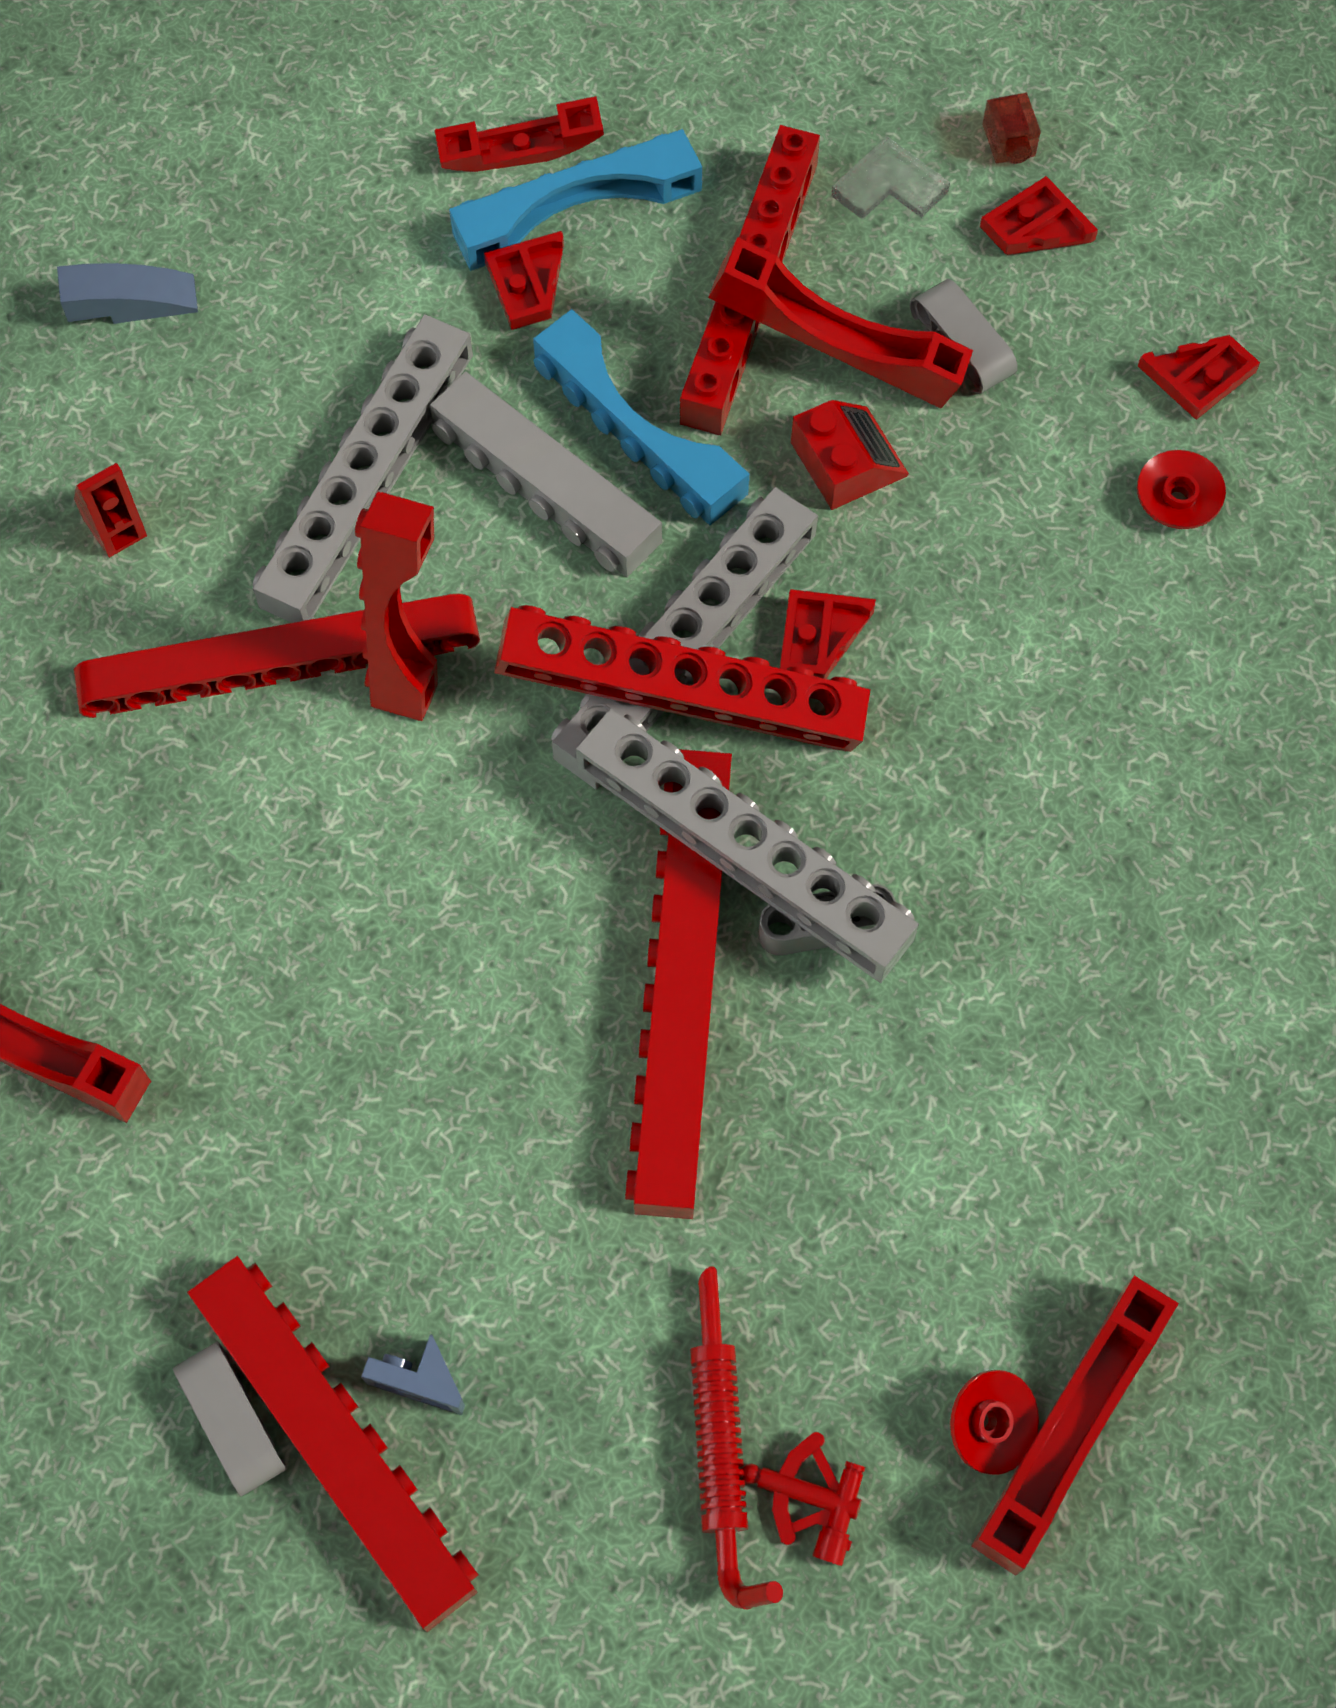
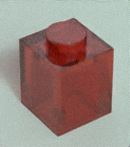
[982,92,1041,164]

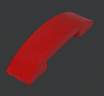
[435,96,604,172]

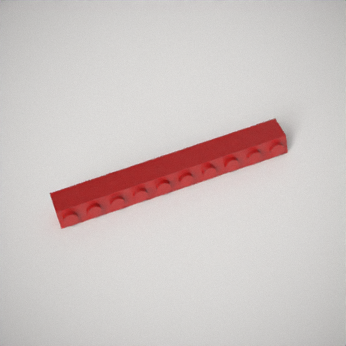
[625,749,732,1219]

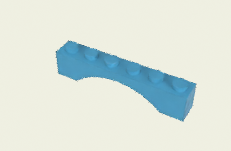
[449,129,702,271]
[533,309,750,525]

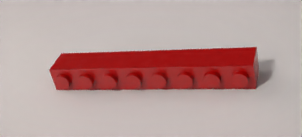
[187,1255,479,1632]

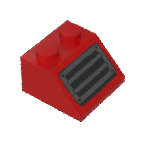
[791,400,909,510]

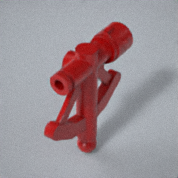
[742,1432,866,1566]

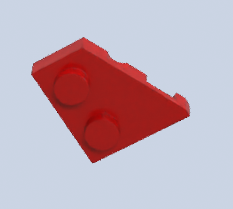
[980,176,1098,255]
[484,231,564,330]
[1138,335,1260,420]
[780,589,876,679]

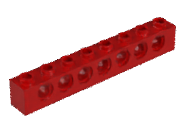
[680,125,820,436]
[494,605,871,752]

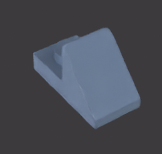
[361,1334,465,1415]

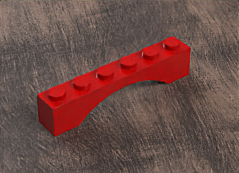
[708,237,973,408]
[355,491,438,721]
[0,1004,151,1123]
[971,1275,1179,1576]

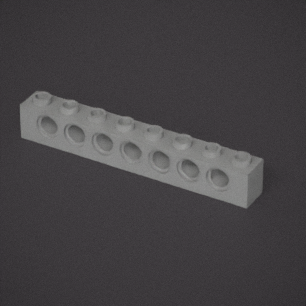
[253,314,473,623]
[551,487,818,790]
[576,708,919,983]

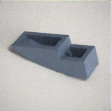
[57,263,198,324]

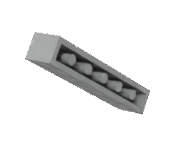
[430,371,662,577]

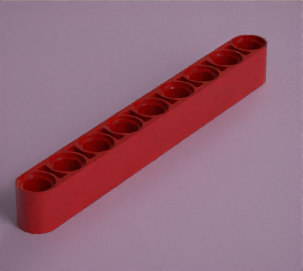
[74,593,480,718]

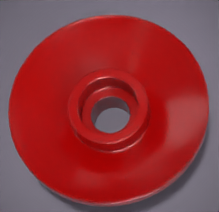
[1137,450,1226,529]
[950,1370,1039,1475]

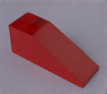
[74,463,147,558]

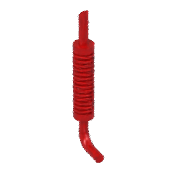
[690,1266,783,1610]

